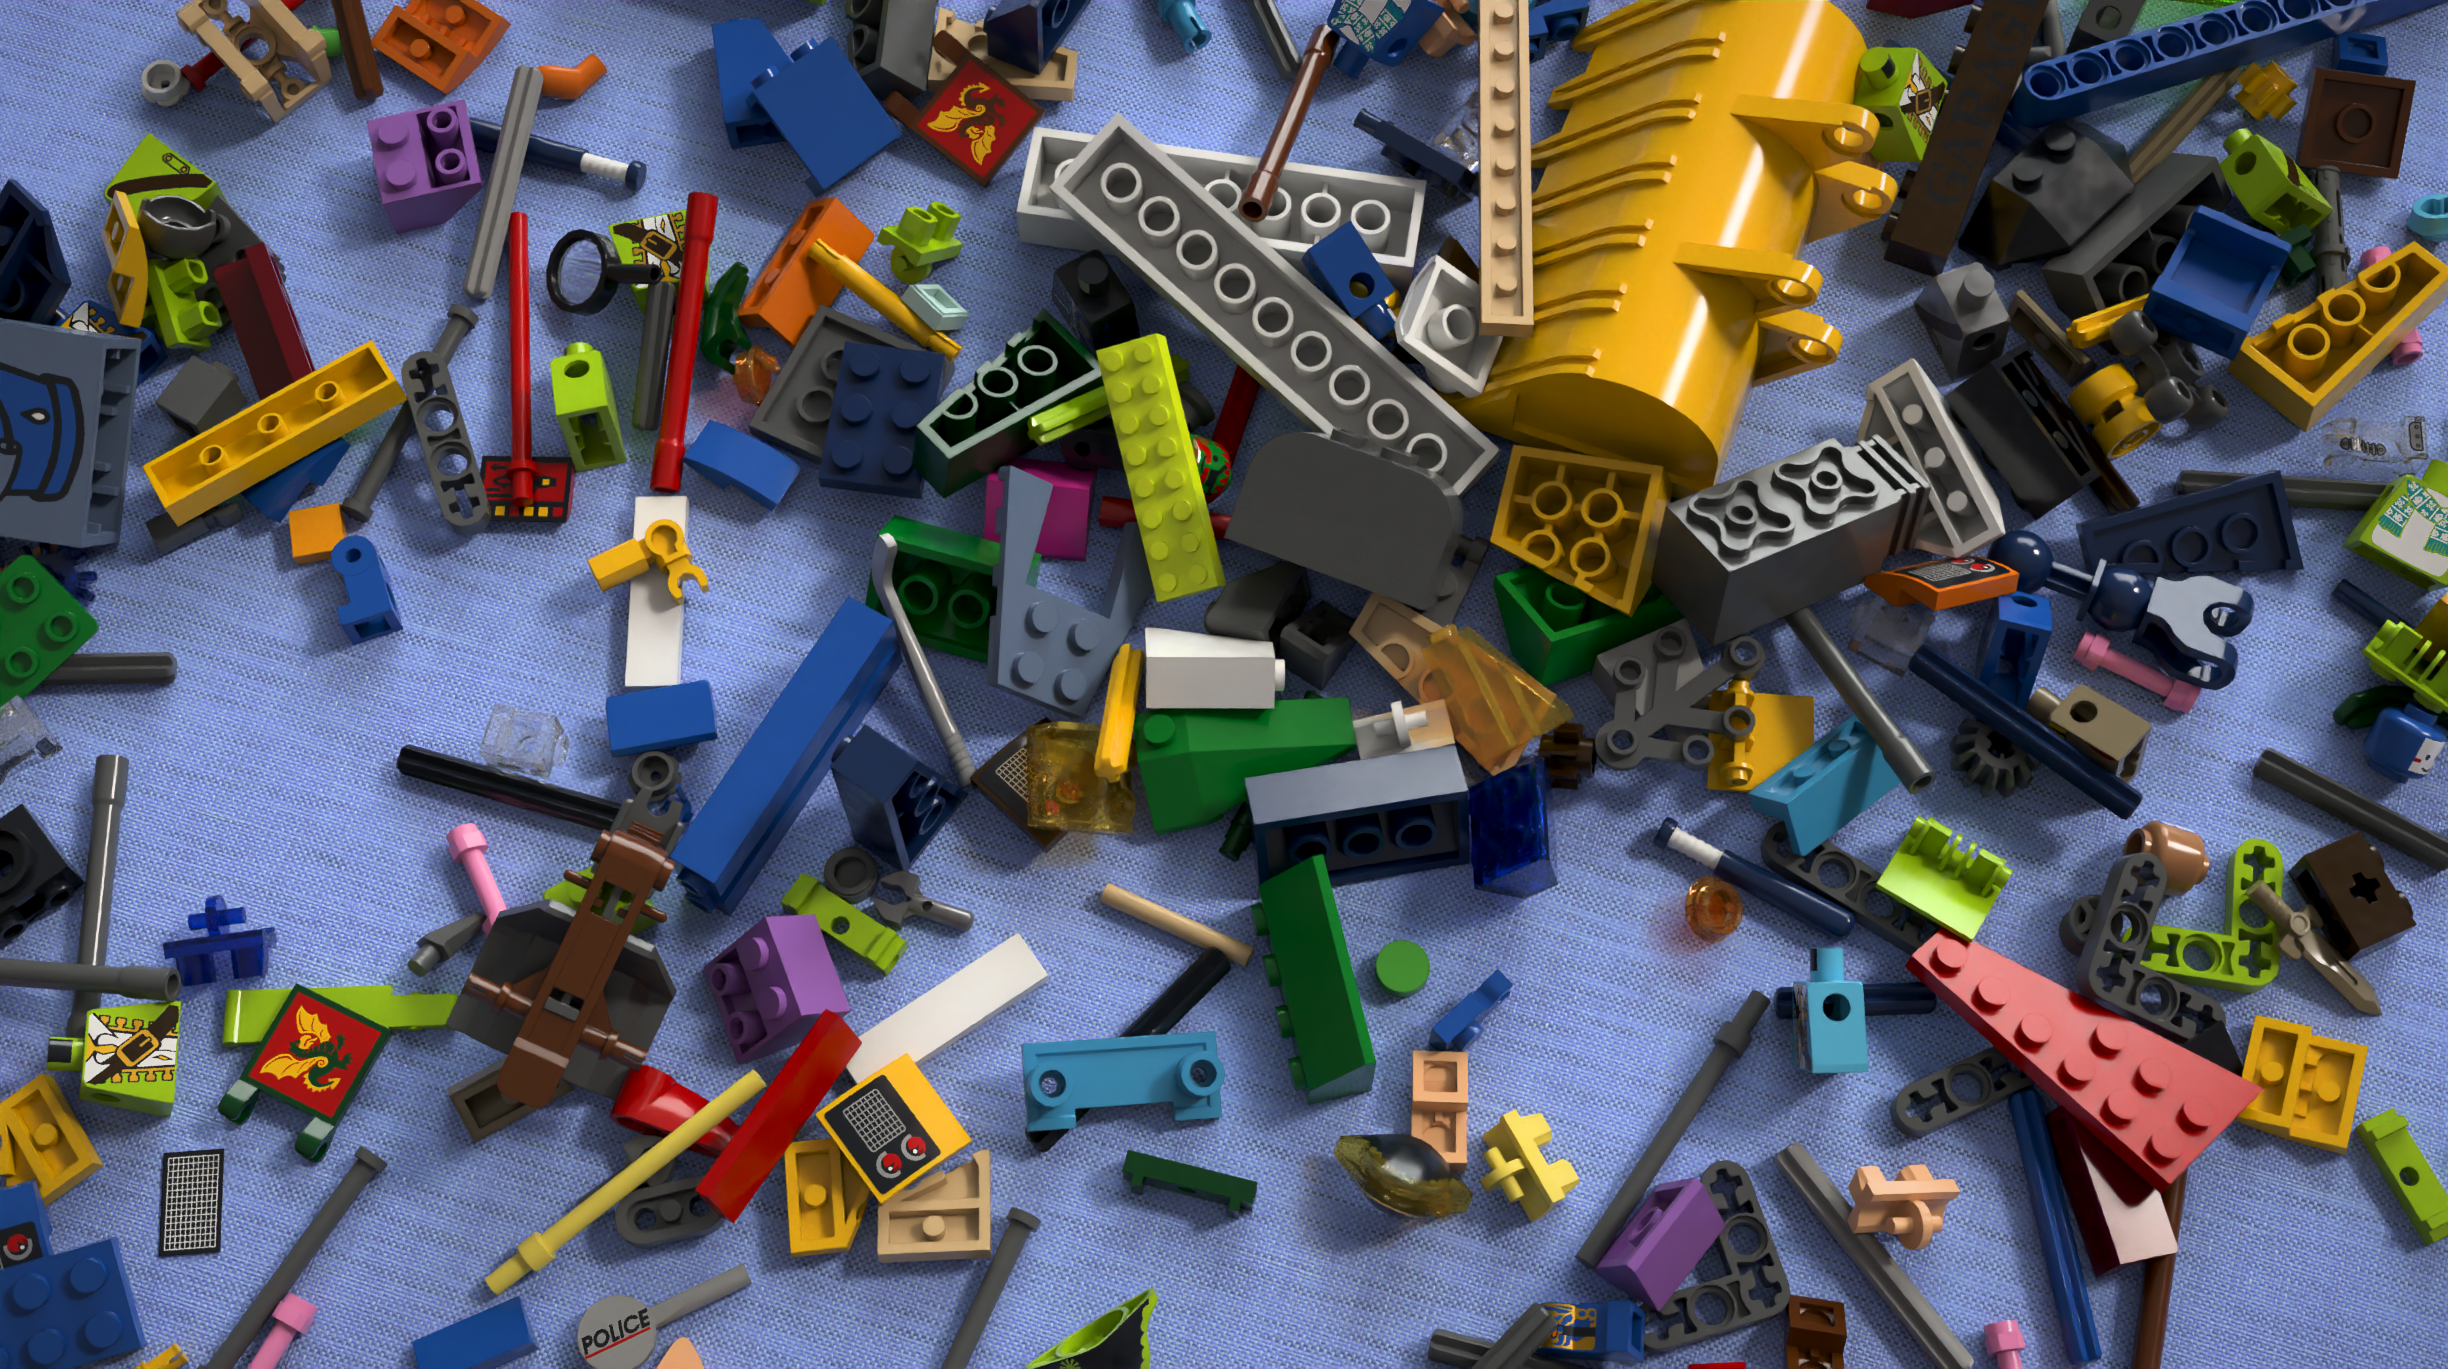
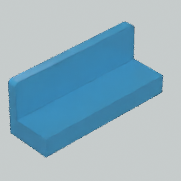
[1748,714,1901,856]

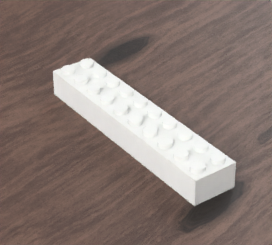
[1049,112,1500,500]

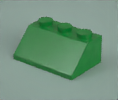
[865,515,1042,664]

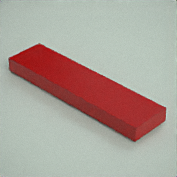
[695,1009,862,1224]

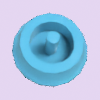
[2407,193,2448,242]

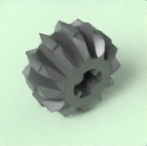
[1949,717,2041,799]

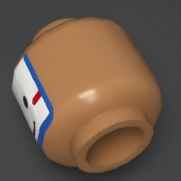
[2122,820,2209,897]

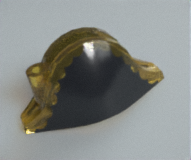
[1333,1134,1474,1219]

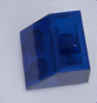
[1469,756,1558,899]

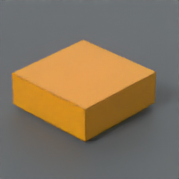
[288,502,347,565]

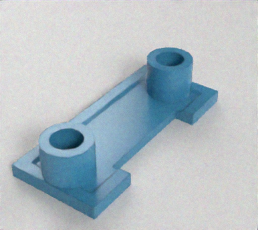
[1021,1031,1225,1132]

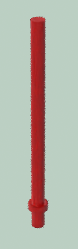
[506,212,538,507]

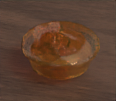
[733,345,781,406]
[1685,876,1743,943]

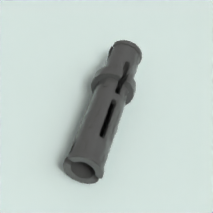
[2308,165,2351,297]

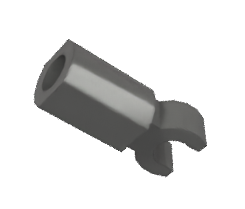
[145,503,244,554]

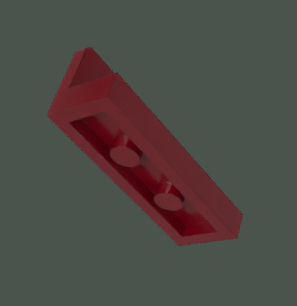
[214,242,316,401]
[2045,1106,2179,1278]

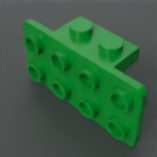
[0,555,99,720]

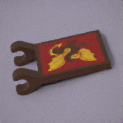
[883,30,1046,188]

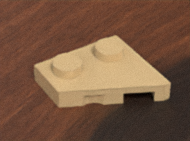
[877,1149,992,1263]

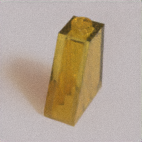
[1420,623,1575,767]

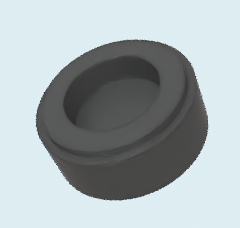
[824,847,879,904]

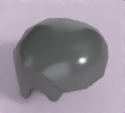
[137,195,216,260]

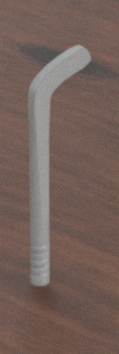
[872,533,976,789]

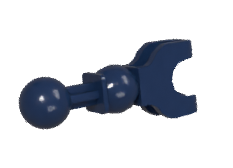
[1986,530,2255,690]

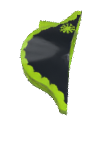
[1025,1287,1158,1369]

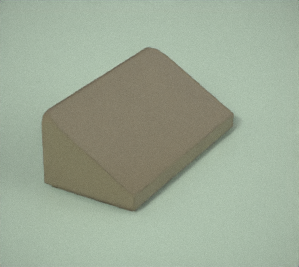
[2007,289,2098,387]
[448,1056,574,1142]

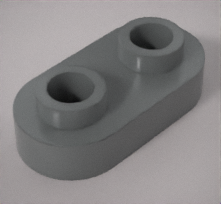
[615,1176,726,1249]

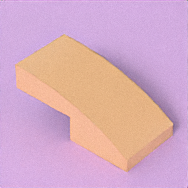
[1410,1050,1468,1171]

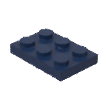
[818,341,947,499]

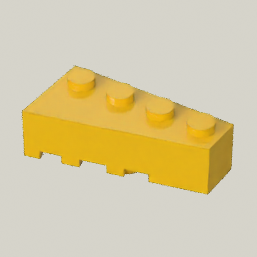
[2228,241,2448,433]

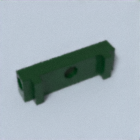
[1122,1150,1257,1219]

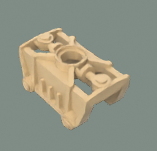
[175,0,332,123]

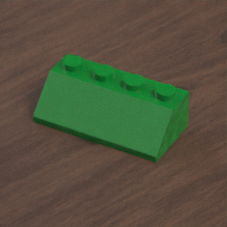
[1250,854,1376,1105]

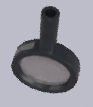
[546,229,662,316]

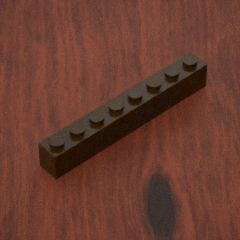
[1880,0,2050,277]

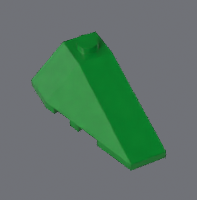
[1493,565,1684,687]
[1134,697,1357,836]

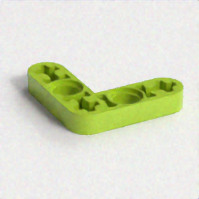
[2115,838,2283,993]

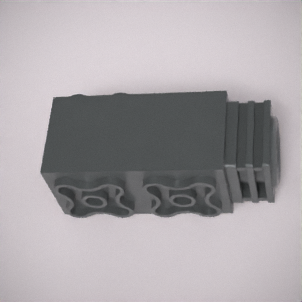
[1651,434,1931,647]

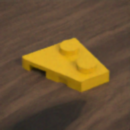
[0,1073,104,1207]
[784,1138,873,1258]

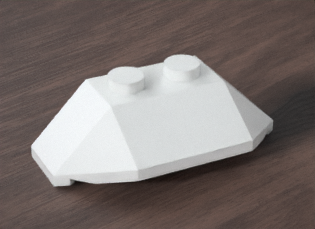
[1856,358,2005,559]

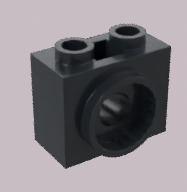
[0,803,85,943]

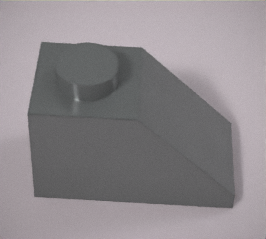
[1204,561,1311,658]

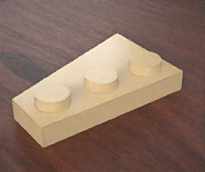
[928,7,1078,102]

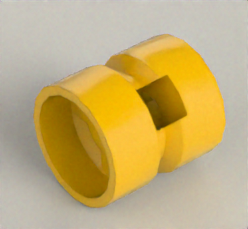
[2067,363,2163,459]

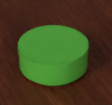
[1375,940,1430,997]

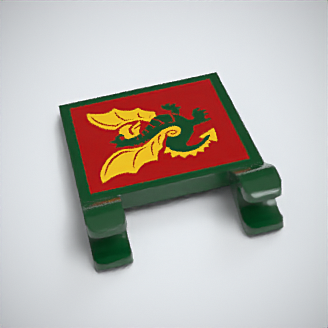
[218,983,393,1163]

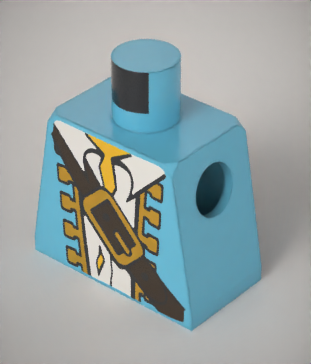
[1793,948,1869,1073]

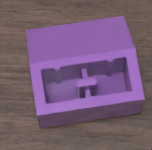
[367,99,483,234]
[703,914,851,1064]

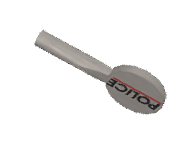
[577,1263,752,1369]

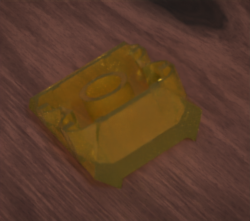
[1026,721,1138,836]

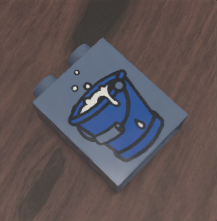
[0,318,142,548]

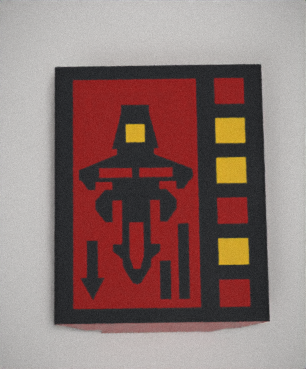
[480,456,575,523]

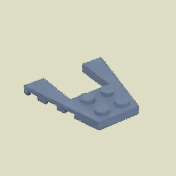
[986,466,1153,718]

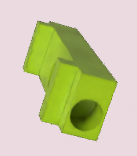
[780,873,908,977]
[2355,1107,2448,1247]

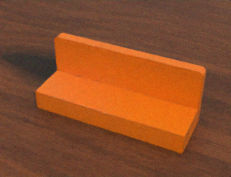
[737,197,874,350]

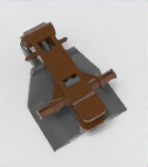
[445,786,684,1108]

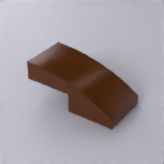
[1783,1294,1847,1369]

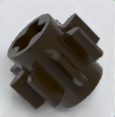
[1538,722,1597,790]

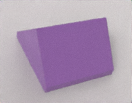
[1592,1177,1726,1312]

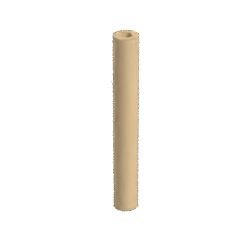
[1100,883,1255,967]

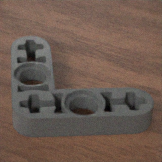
[2075,852,2226,1044]
[1639,1160,1791,1354]

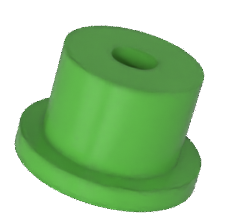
[311,25,343,58]

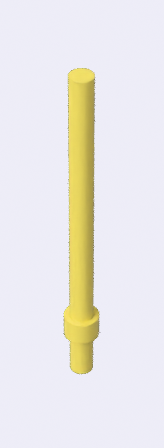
[485,1069,766,1296]

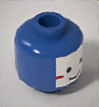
[2363,701,2446,784]

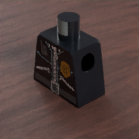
[1052,249,1140,360]

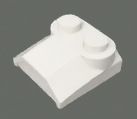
[1394,255,1503,399]

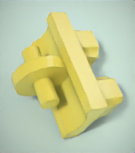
[1480,1109,1579,1223]

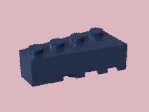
[830,724,969,872]

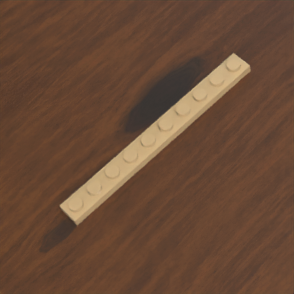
[1478,0,1534,338]

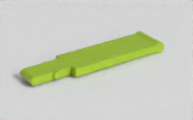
[222,985,458,1047]

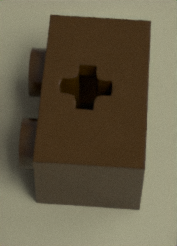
[2288,831,2417,963]

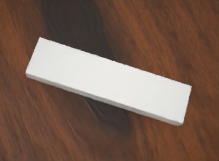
[625,496,689,693]
[845,932,1049,1085]

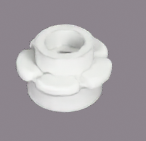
[141,60,190,107]

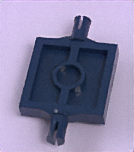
[1353,108,1479,201]

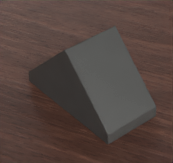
[1279,600,1357,691]

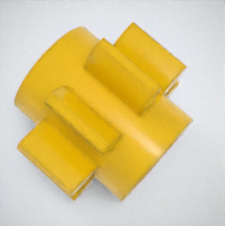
[2235,61,2298,122]

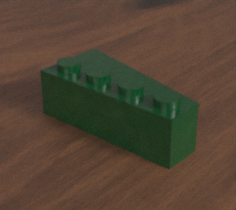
[912,308,1104,499]

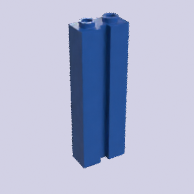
[669,596,903,917]

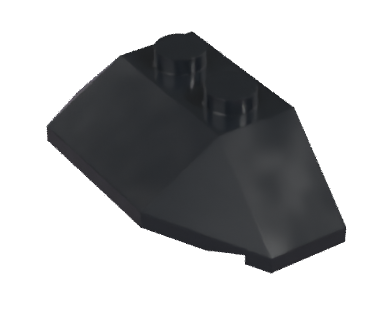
[1958,119,2134,272]

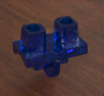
[163,894,277,987]

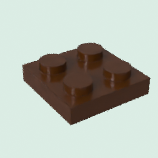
[2295,67,2416,180]

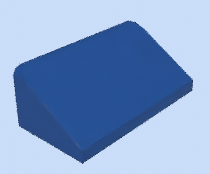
[605,680,718,758]
[412,1296,539,1369]

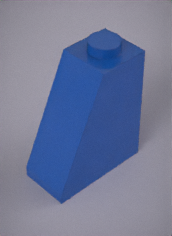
[711,18,793,149]

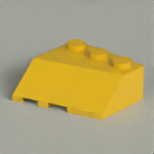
[1490,445,1674,617]

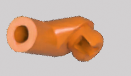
[537,54,607,100]

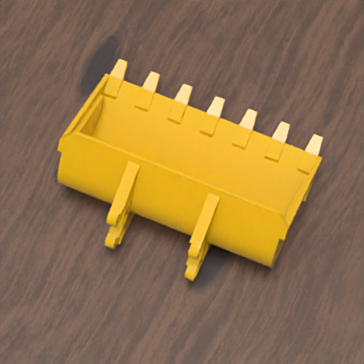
[1431,0,1898,499]

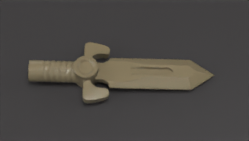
[2246,880,2383,1016]

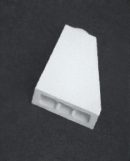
[1145,628,1285,709]

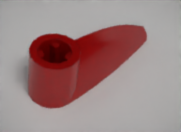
[609,1065,740,1159]

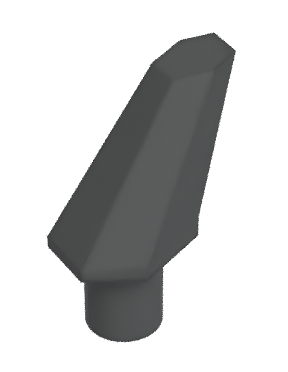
[407,912,487,977]

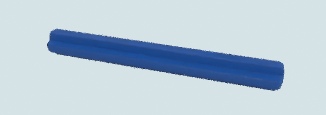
[2008,1090,2102,1365]

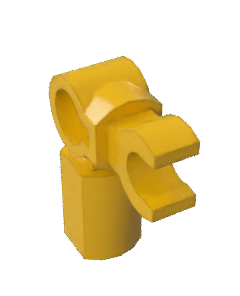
[587,519,709,605]

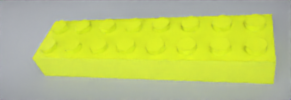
[1096,333,1226,603]

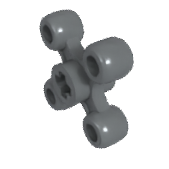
[2108,310,2229,431]

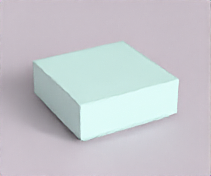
[901,284,969,331]

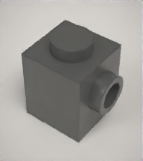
[155,355,248,438]

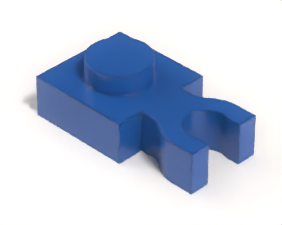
[1429,969,1513,1052]

